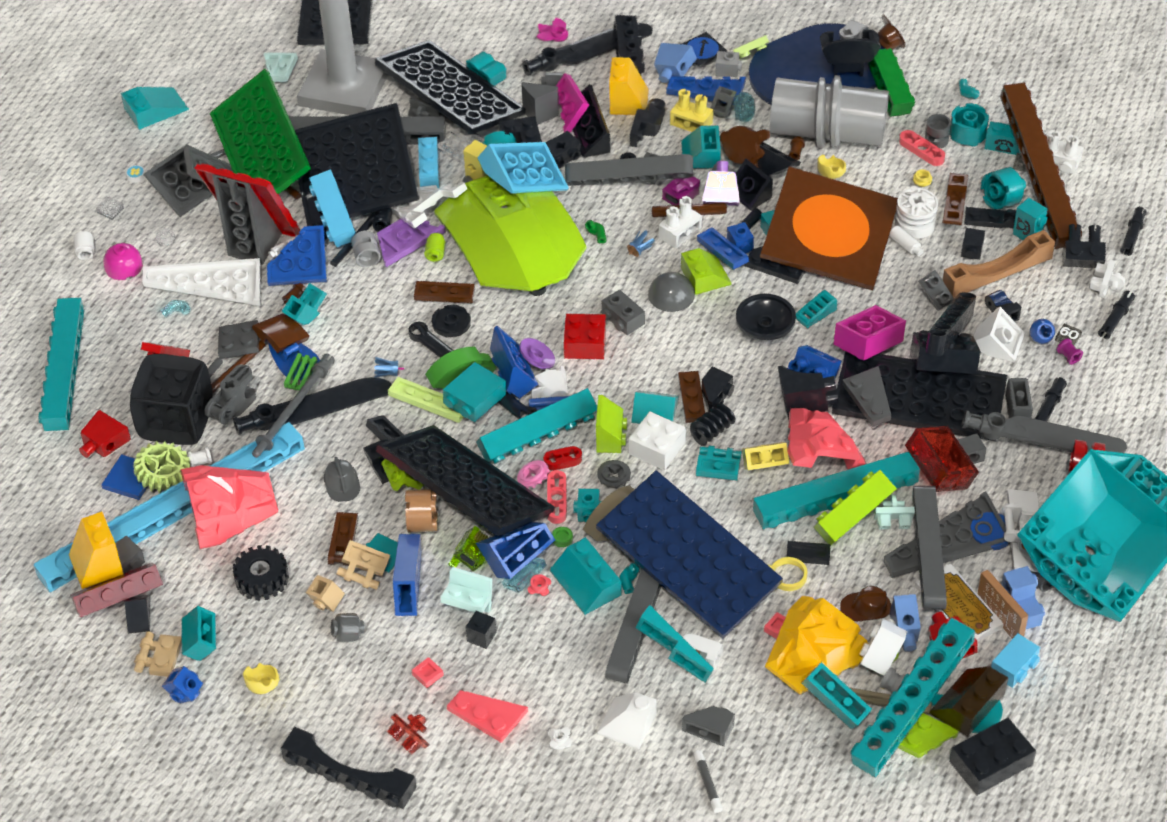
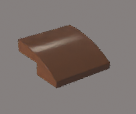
[252,313,310,353]

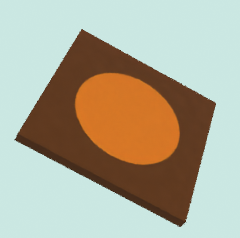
[760,166,898,291]

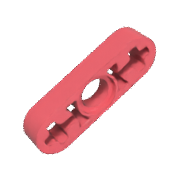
[899,130,945,166]
[547,470,567,524]

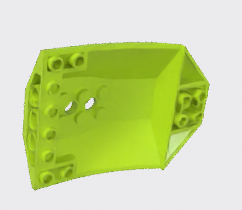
[434,175,587,291]

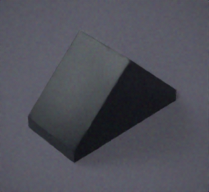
[124,594,150,634]

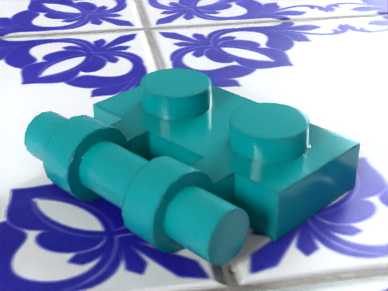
[696,445,742,481]

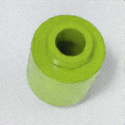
[424,233,446,262]

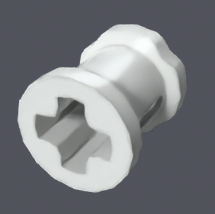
[187,447,213,467]

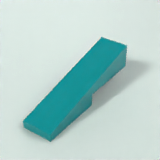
[635,605,714,683]

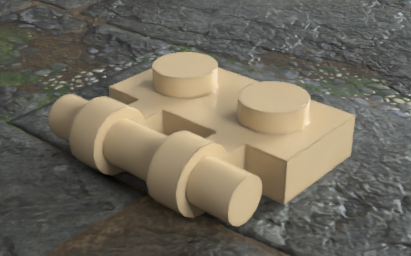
[336,540,390,590]
[134,632,182,677]

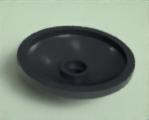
[736,294,796,340]

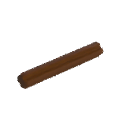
[651,203,727,217]

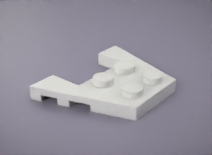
[391,182,467,228]

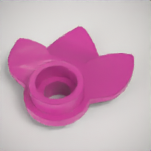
[537,18,568,41]

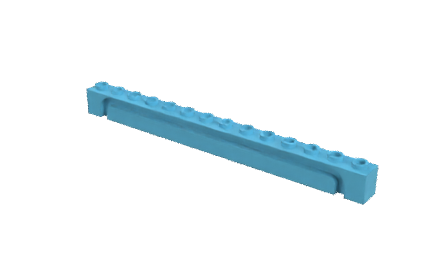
[33,422,305,593]

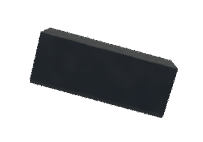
[573,84,610,158]

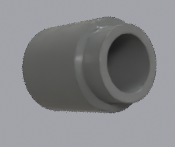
[541,72,563,86]

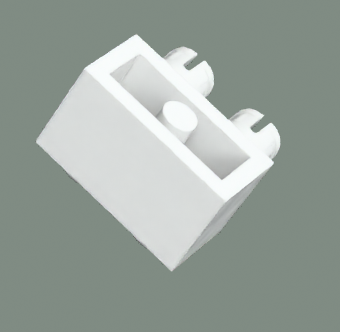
[1048,130,1083,174]
[659,196,702,249]
[859,619,907,676]

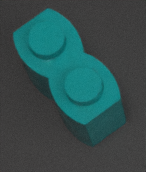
[466,51,507,86]

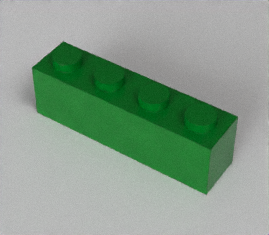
[867,48,915,117]

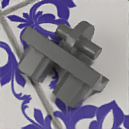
[408,97,442,117]
[918,270,954,311]

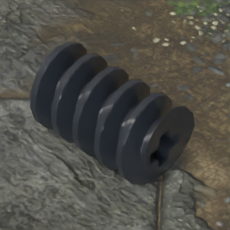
[690,403,736,446]

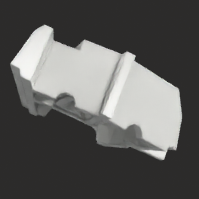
[531,366,569,398]

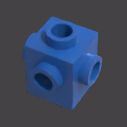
[162,666,203,703]

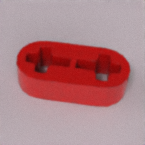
[543,446,582,471]

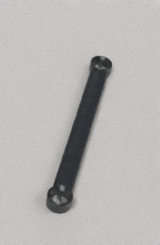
[408,321,537,420]

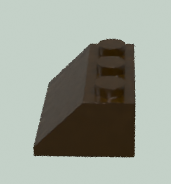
[930,666,1008,737]

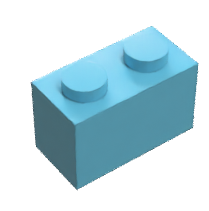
[991,633,1040,688]

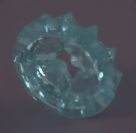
[732,92,755,121]

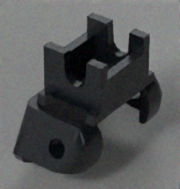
[820,29,881,76]

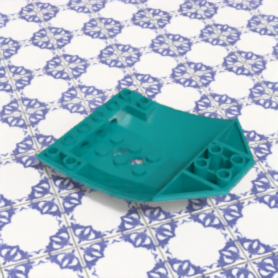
[1017,449,1167,622]

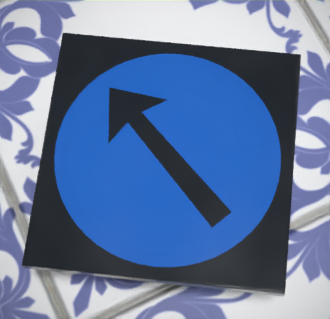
[681,31,728,66]

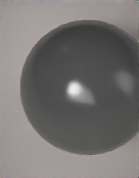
[648,272,695,312]

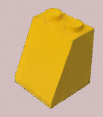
[609,57,649,115]
[69,512,123,589]

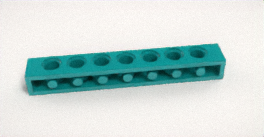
[851,617,975,778]

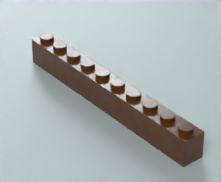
[1000,82,1082,249]

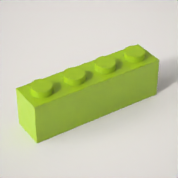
[814,470,897,545]

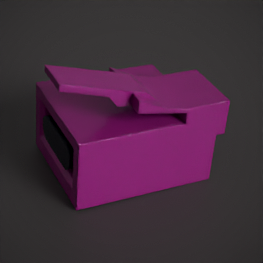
[662,176,700,205]

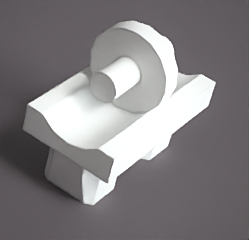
[1090,260,1125,298]

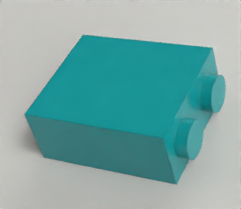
[443,362,506,422]

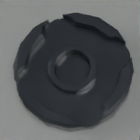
[431,305,471,337]

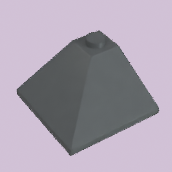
[144,144,212,217]

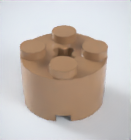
[405,489,438,533]

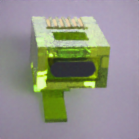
[448,526,490,572]

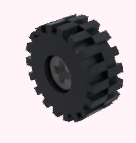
[233,545,289,601]

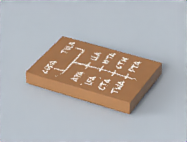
[977,570,1028,639]

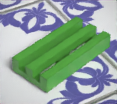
[284,353,317,391]

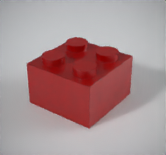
[564,314,606,360]

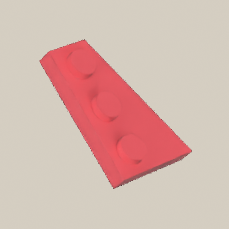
[447,690,528,742]

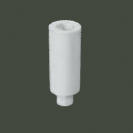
[889,226,923,256]

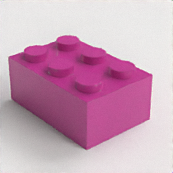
[833,305,906,360]

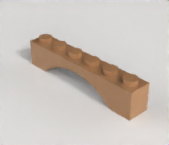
[943,230,1055,298]

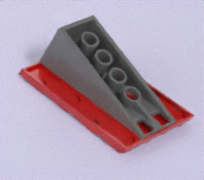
[194,164,300,265]

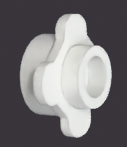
[548,727,572,749]

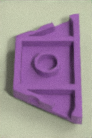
[377,219,445,267]

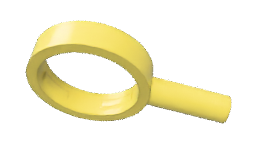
[767,557,807,591]

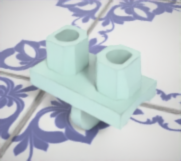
[874,495,915,529]

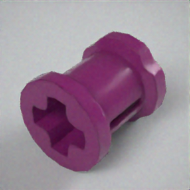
[1056,338,1083,365]

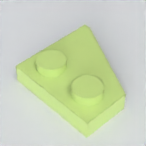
[733,35,769,58]

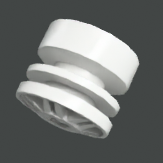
[895,188,938,239]

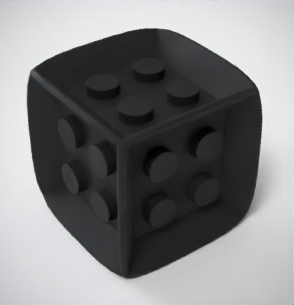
[130,354,213,445]

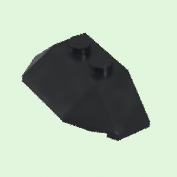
[758,142,801,176]

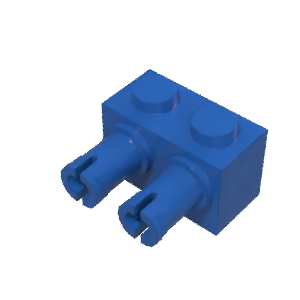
[788,345,842,379]

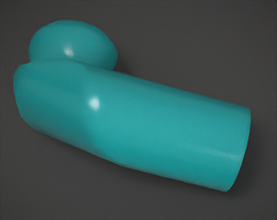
[958,79,980,99]
[619,563,640,594]

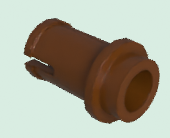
[788,136,805,160]
[282,283,306,304]

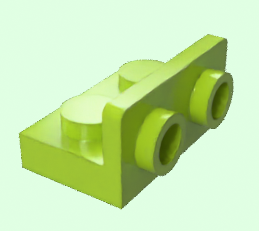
[382,459,424,491]

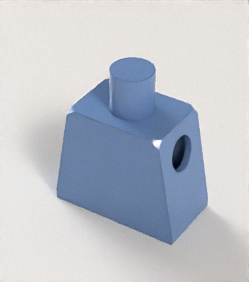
[654,43,697,83]
[889,594,921,651]

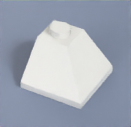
[974,307,1025,362]
[597,692,657,749]

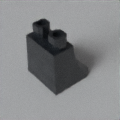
[778,365,839,420]

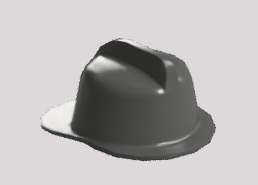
[324,457,360,502]

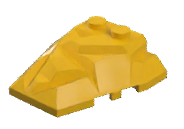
[765,596,869,695]

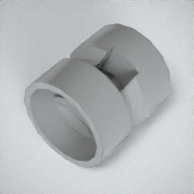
[351,231,381,267]

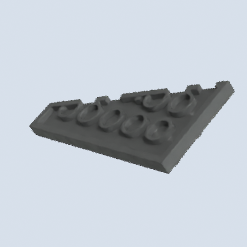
[884,491,1011,578]

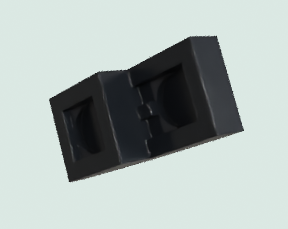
[363,440,389,484]

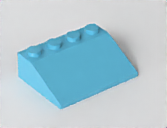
[477,142,569,193]

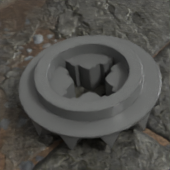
[597,460,631,489]

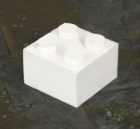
[629,412,686,470]

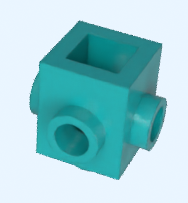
[573,488,602,522]

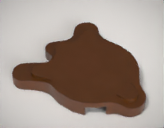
[720,126,770,167]

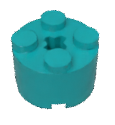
[950,103,989,147]
[981,167,1026,209]

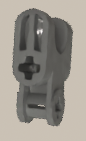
[205,364,257,424]

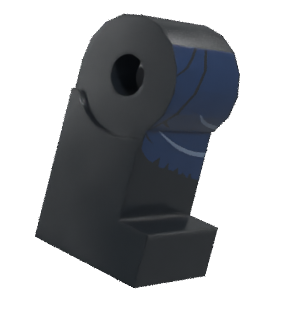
[985,289,1022,322]

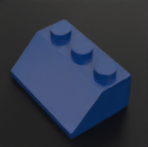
[490,325,538,399]

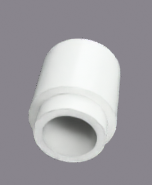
[74,231,95,260]

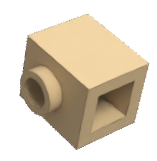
[306,575,345,612]

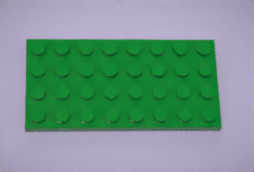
[210,68,311,194]

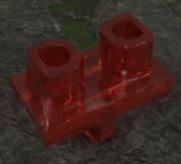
[387,713,430,754]

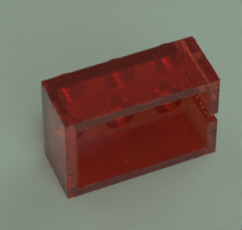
[905,426,979,492]

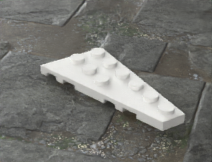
[142,258,261,306]

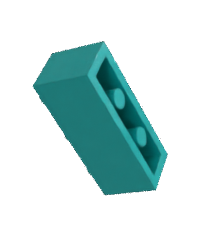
[801,662,872,729]

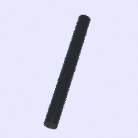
[330,213,377,267]

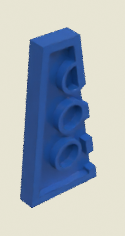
[666,77,746,106]

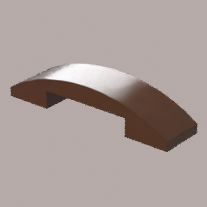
[942,173,969,225]

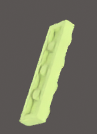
[388,377,463,423]

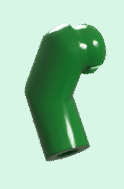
[585,220,607,244]

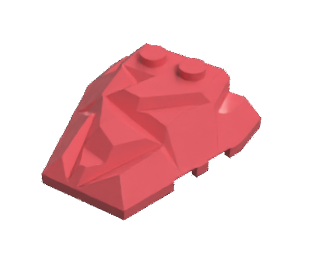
[787,408,867,469]
[181,465,278,549]

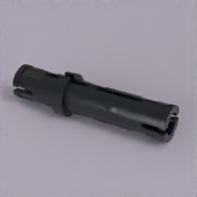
[1120,207,1147,256]
[1098,290,1135,339]
[1034,377,1067,422]

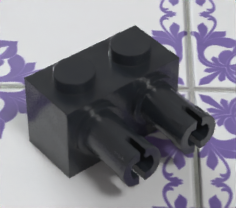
[1063,224,1106,268]

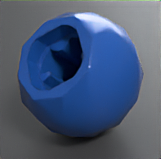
[1030,318,1055,344]

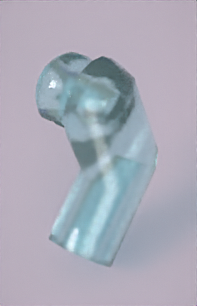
[160,300,191,318]

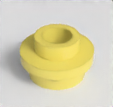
[913,169,932,187]

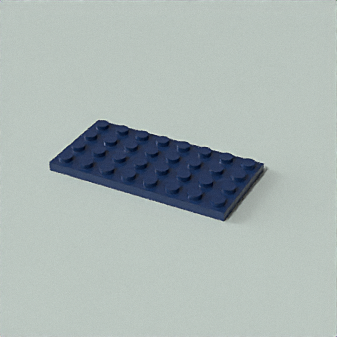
[596,470,783,639]

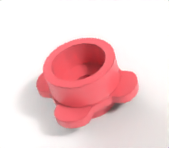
[528,574,551,596]

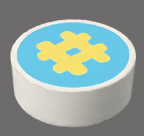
[126,165,145,183]

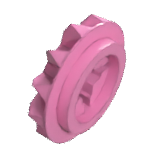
[517,460,550,488]

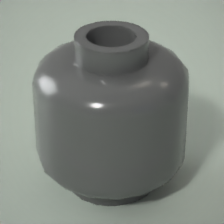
[331,613,364,642]

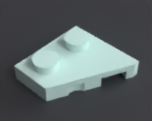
[264,53,298,82]

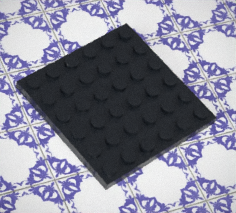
[295,103,419,226]

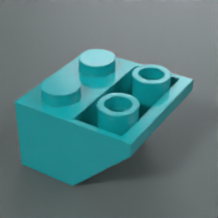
[681,125,721,169]

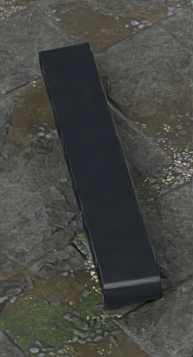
[926,292,976,356]

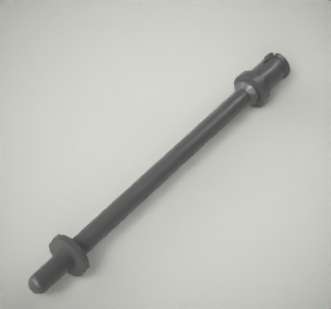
[252,353,335,458]

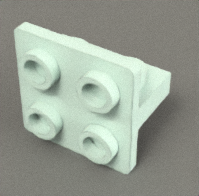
[441,567,492,613]

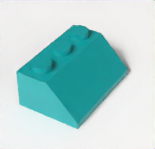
[550,537,622,615]

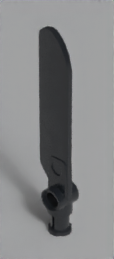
[522,23,653,76]
[233,377,392,435]

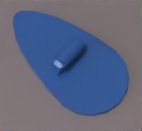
[269,343,320,380]

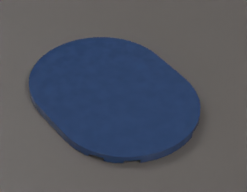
[749,23,885,106]

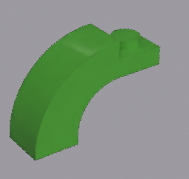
[425,347,496,389]

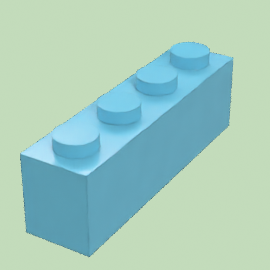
[309,169,356,248]

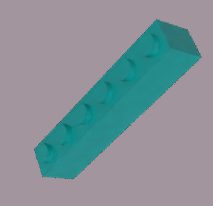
[476,388,597,464]

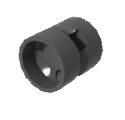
[925,114,951,149]

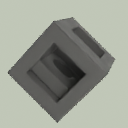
[711,86,737,117]

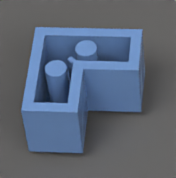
[1001,566,1045,629]

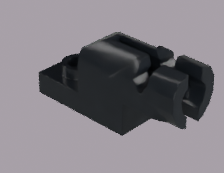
[630,98,666,147]

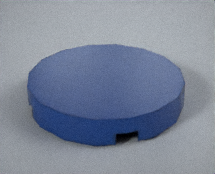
[970,512,1008,550]

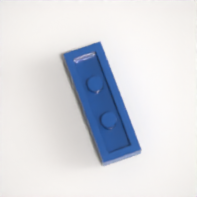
[697,227,749,270]

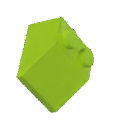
[681,248,732,295]
[596,395,627,453]

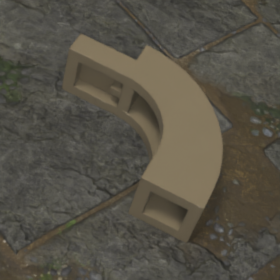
[582,485,635,542]

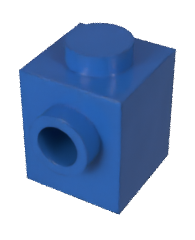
[727,222,754,253]

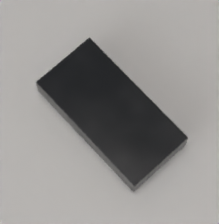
[786,541,831,565]

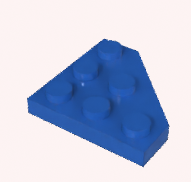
[267,225,327,286]

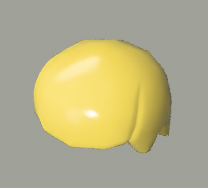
[817,154,846,179]
[243,663,279,695]

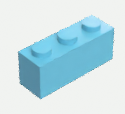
[418,137,439,188]

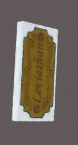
[915,564,1004,642]

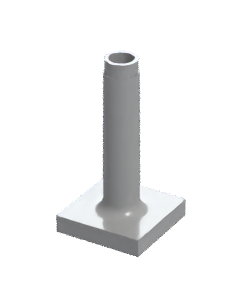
[297,0,388,115]

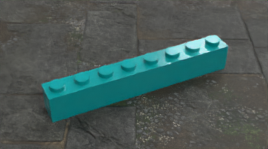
[38,298,85,431]
[753,451,920,529]

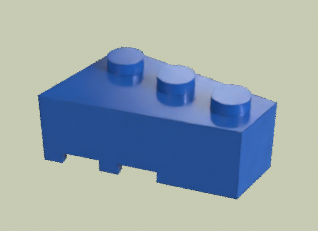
[476,522,555,579]

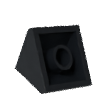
[736,158,773,211]

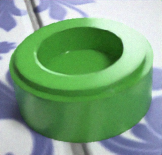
[552,527,573,547]

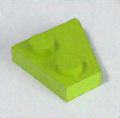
[898,713,959,758]

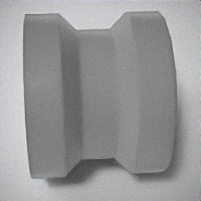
[880,667,905,693]

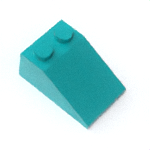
[121,87,189,130]

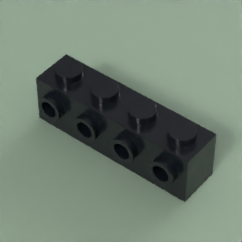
[613,15,645,75]

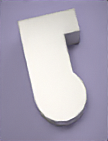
[683,634,723,672]

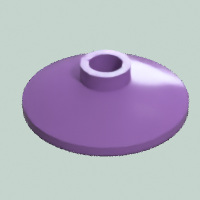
[519,338,555,369]

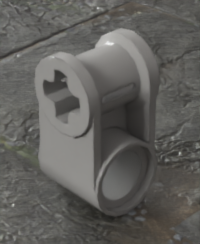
[839,20,868,40]

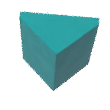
[631,390,679,424]

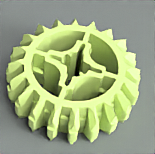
[133,441,191,493]

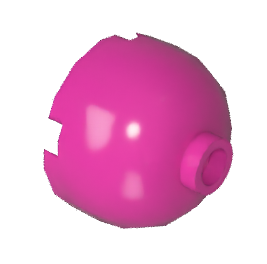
[103,243,143,280]

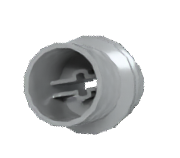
[770,75,889,148]

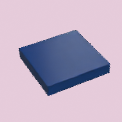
[101,454,154,500]

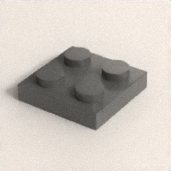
[218,320,259,359]

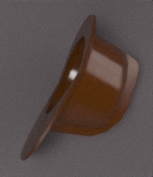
[878,14,906,50]
[840,586,892,621]

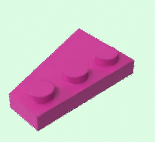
[556,73,589,133]

